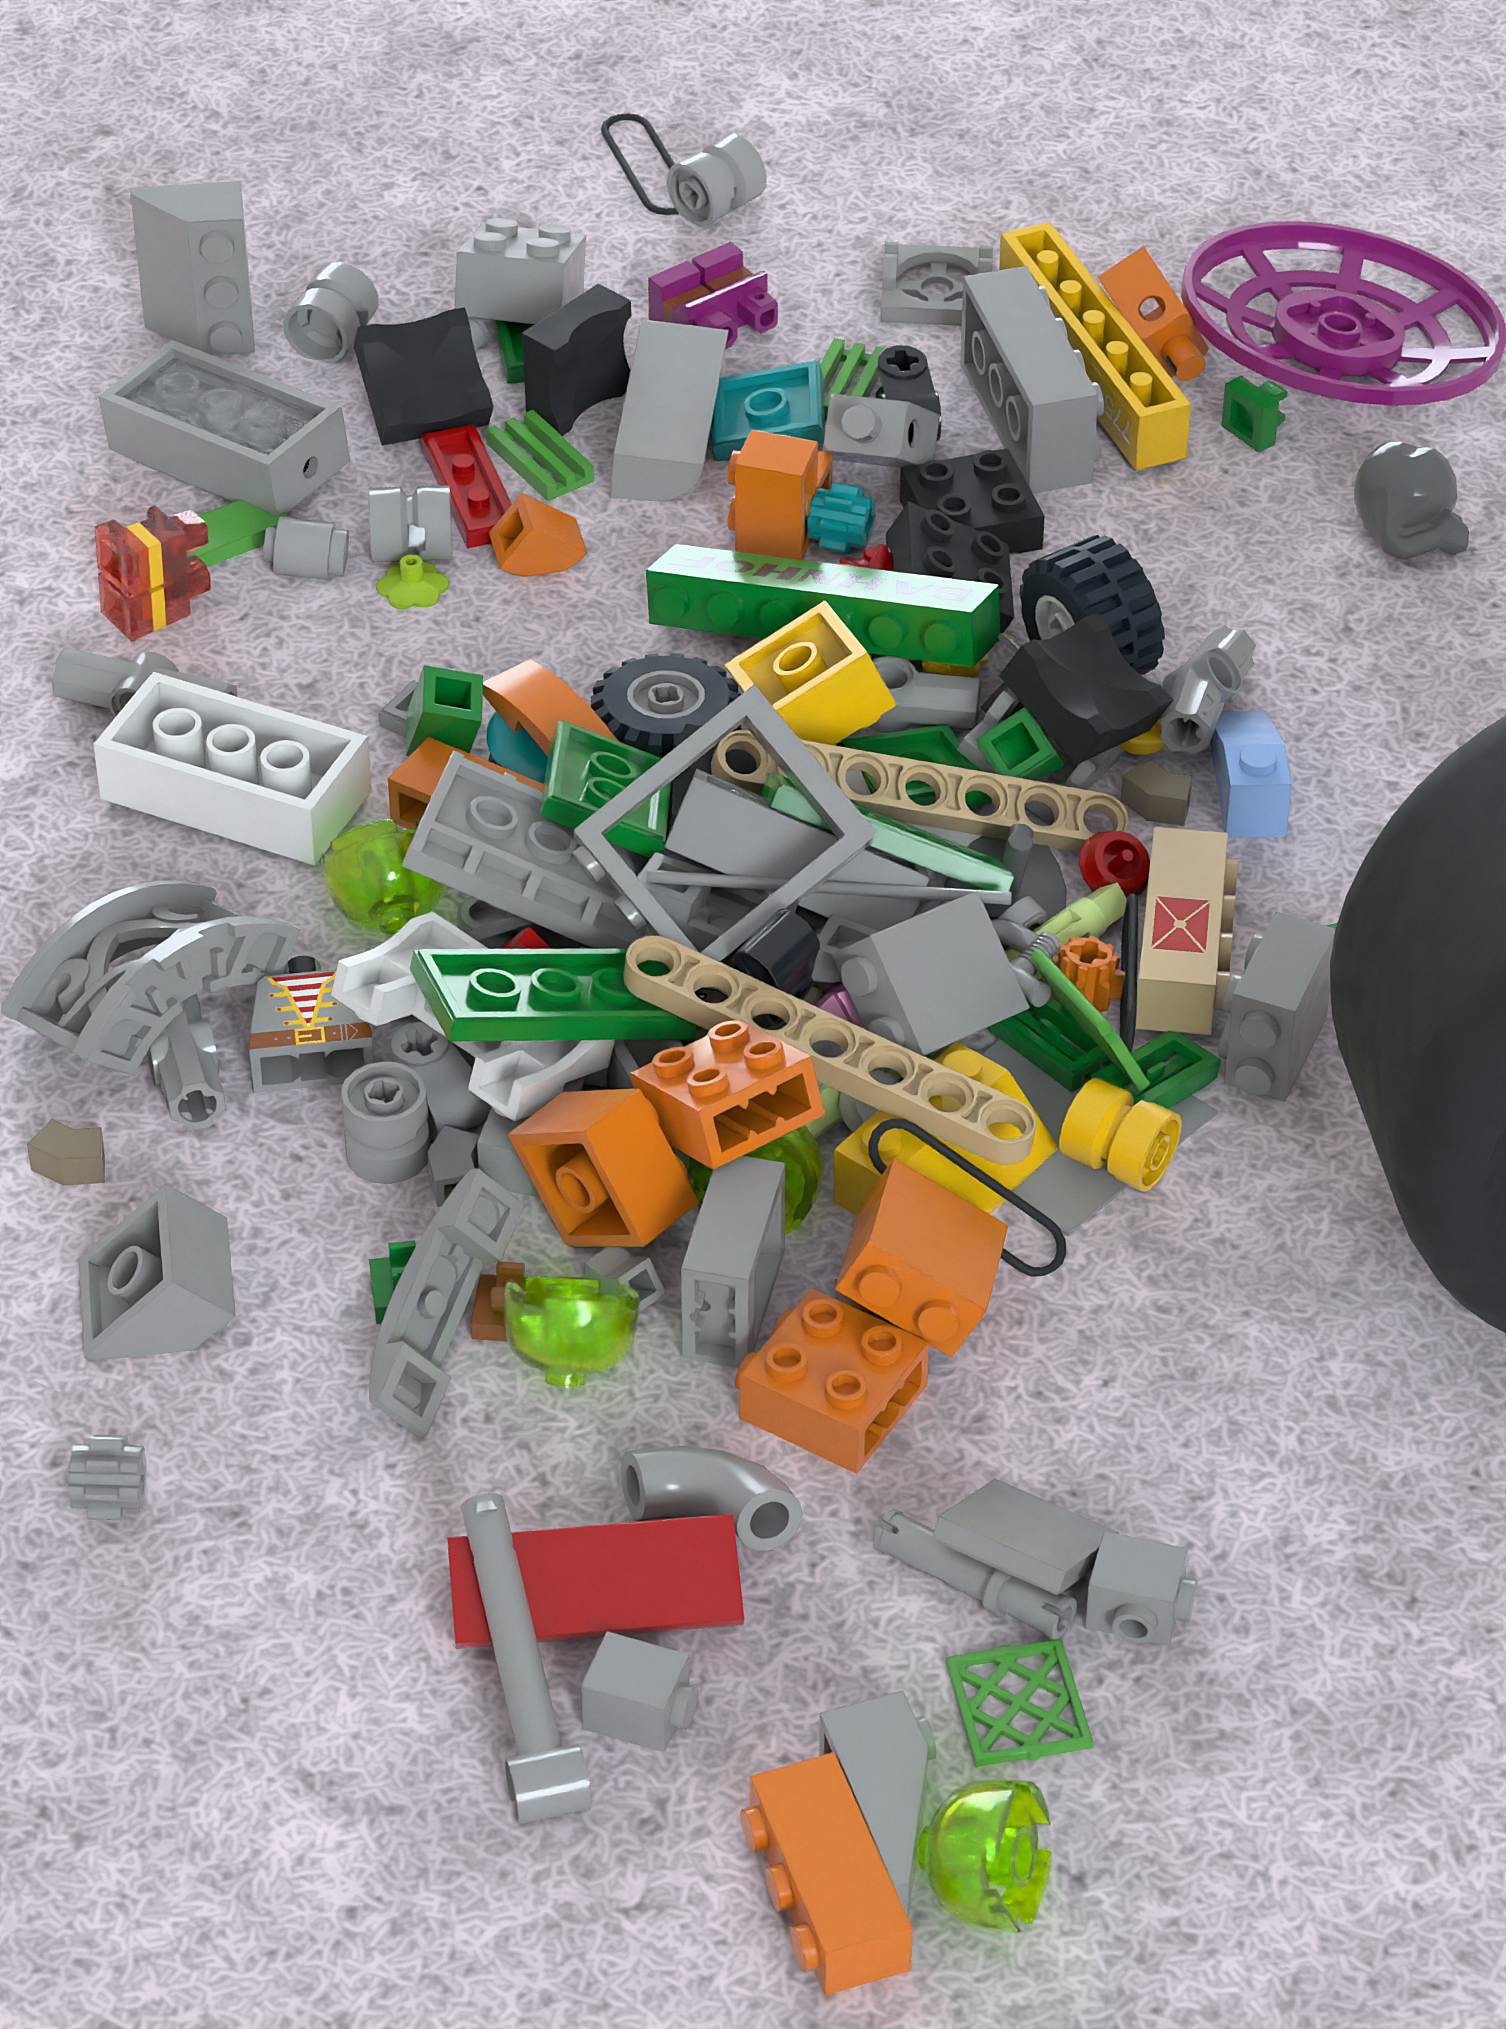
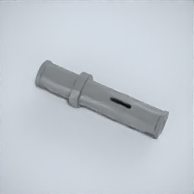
[873,1509,1077,1640]

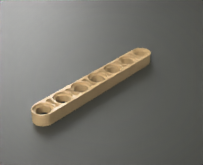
[711,730,1129,853]
[624,936,1037,1164]

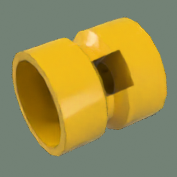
[1059,1078,1182,1192]

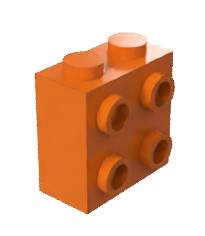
[630,1020,825,1170]
[735,1288,929,1474]

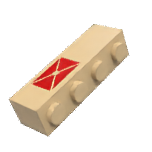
[1136,827,1238,1035]

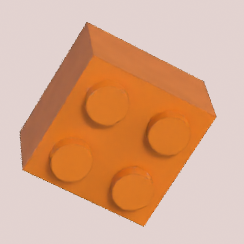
[507,1088,699,1247]

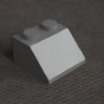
[79,1184,236,1361]

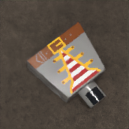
[249,955,374,1093]

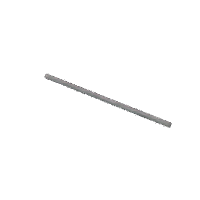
[647,870,1012,905]

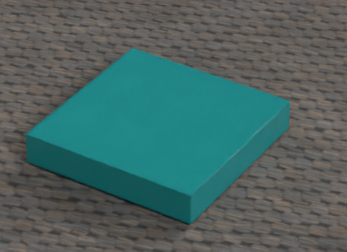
[712,360,825,461]

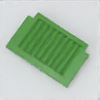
[1031,949,1150,1092]

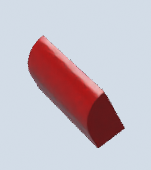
[447,1514,745,1649]

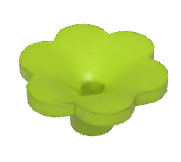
[376,554,449,609]

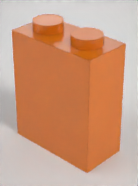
[835,1158,1008,1358]

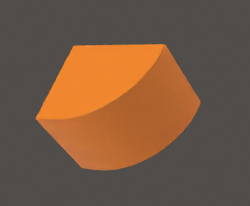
[489,493,588,577]

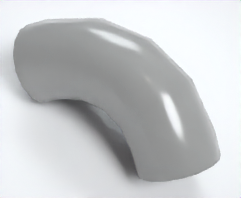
[621,1446,803,1551]

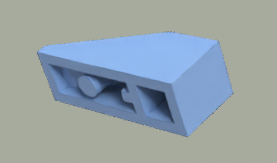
[1210,710,1292,838]

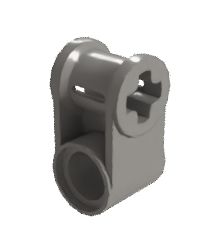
[390,1021,491,1144]

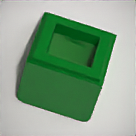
[975,707,1064,780]

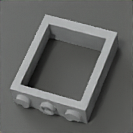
[572,685,877,972]

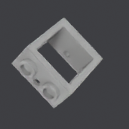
[681,1156,785,1368]

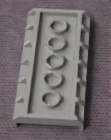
[402,750,763,968]

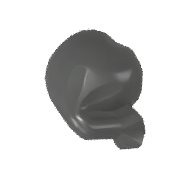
[1354,442,1469,559]

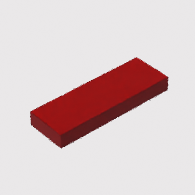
[421,425,512,549]

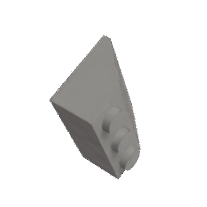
[130,181,255,355]

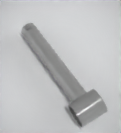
[461,1493,592,1824]

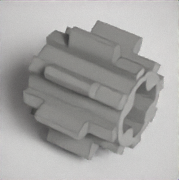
[68,1434,147,1520]

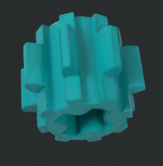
[807,482,876,555]

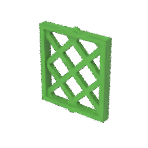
[946,1639,1093,1767]

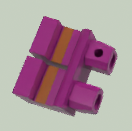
[648,242,778,349]

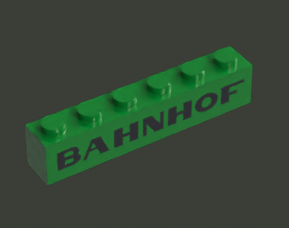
[646,544,1000,667]

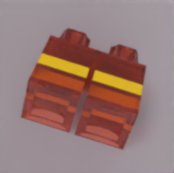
[94,505,211,642]

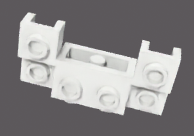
[331,912,615,1122]

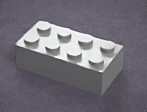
[960,266,1104,494]

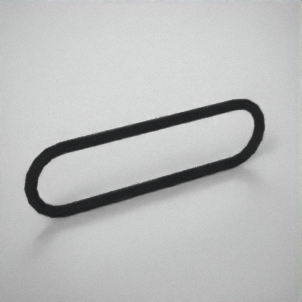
[601,113,679,215]
[1120,894,1138,1053]
[868,1118,1067,1277]

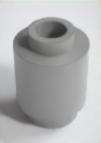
[263,516,349,580]

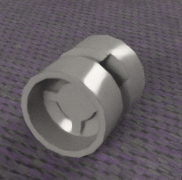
[667,134,767,227]
[283,262,379,364]
[369,485,453,563]
[341,1061,430,1184]

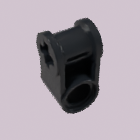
[875,345,942,443]
[733,909,820,1024]

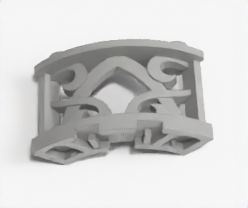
[1,880,301,1076]

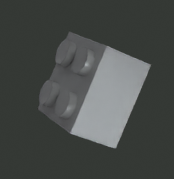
[455,218,586,324]

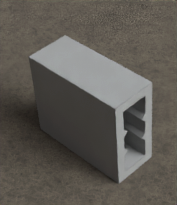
[832,891,1030,1073]

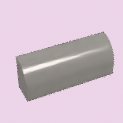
[610,319,728,502]

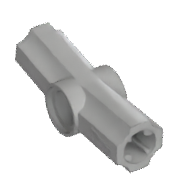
[1159,625,1256,756]
[869,656,981,733]
[147,993,226,1131]

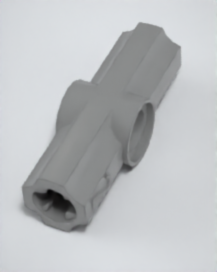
[52,647,238,717]

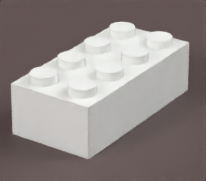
[93,672,372,866]

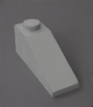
[819,1690,936,1917]

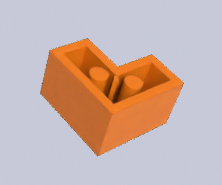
[727,430,833,560]

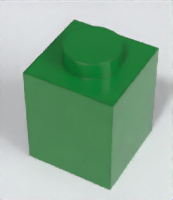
[406,665,483,756]

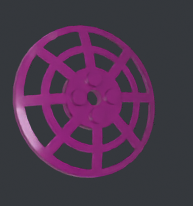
[1181,221,1506,406]

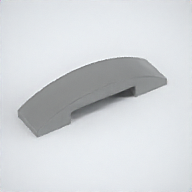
[637,852,879,982]
[369,1168,525,1437]

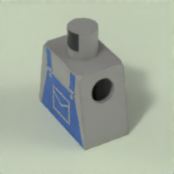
[823,394,940,468]

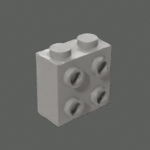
[1218,912,1335,1102]

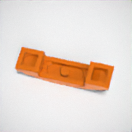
[483,659,619,756]

